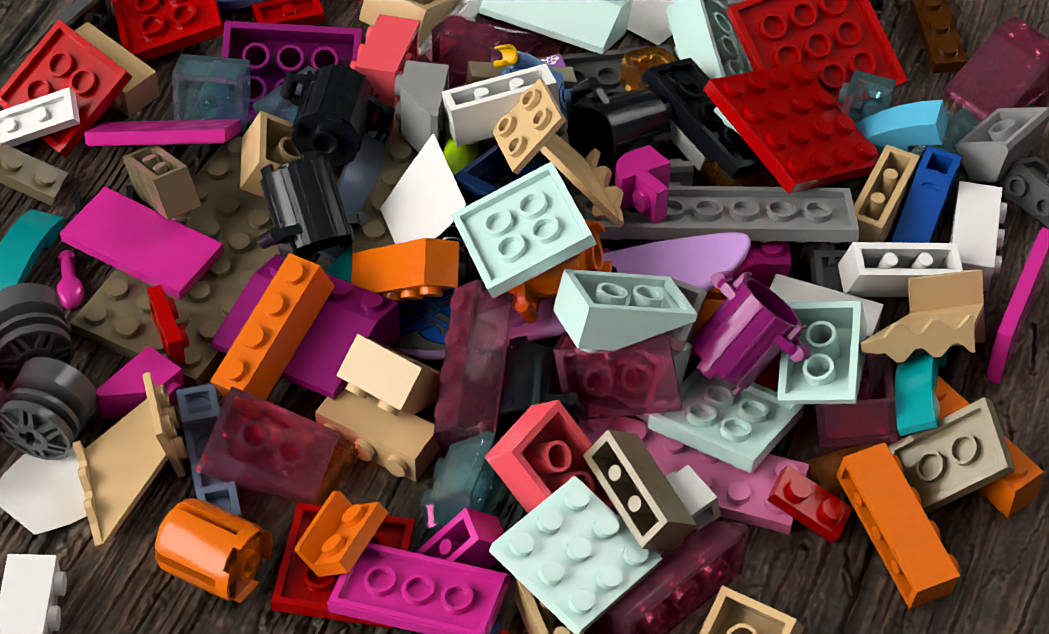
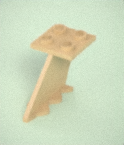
[492,78,624,228]
[860,269,985,363]
[72,372,188,550]

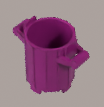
[690,271,812,395]

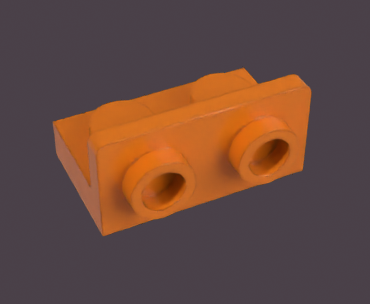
[294,491,389,577]

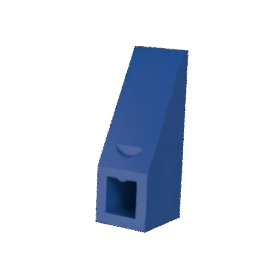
[891,146,962,243]

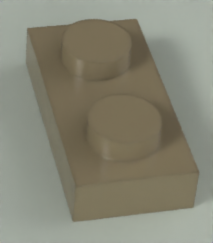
[0,143,68,206]

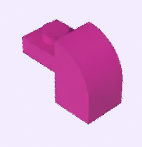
[615,145,671,224]

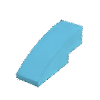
[856,100,949,156]

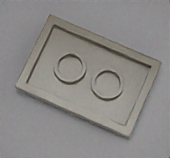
[888,397,1016,514]

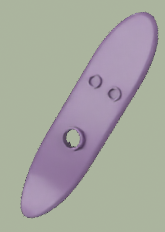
[394,232,751,360]

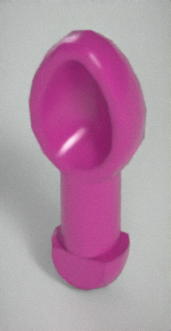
[57,250,85,311]

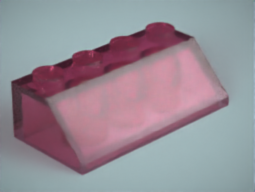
[433,279,514,454]
[593,521,749,634]

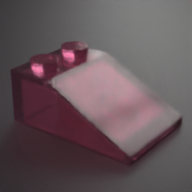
[432,15,544,76]
[943,16,1049,121]
[554,332,683,421]
[816,353,898,449]
[195,386,340,503]

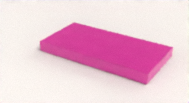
[84,119,242,146]
[60,186,224,300]
[986,228,1049,384]
[327,542,511,634]

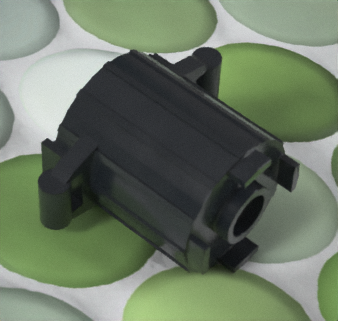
[280,64,395,167]
[567,77,675,185]
[257,151,367,259]
[464,336,589,448]

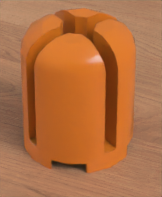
[155,498,273,603]

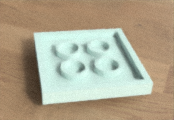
[451,161,597,299]
[647,368,805,473]
[489,476,663,634]

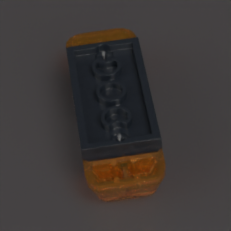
[619,46,782,187]

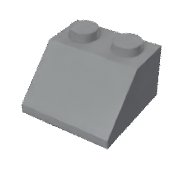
[394,60,449,153]
[954,107,1049,184]

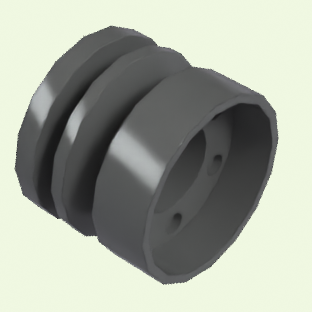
[0,283,74,382]
[0,357,97,460]

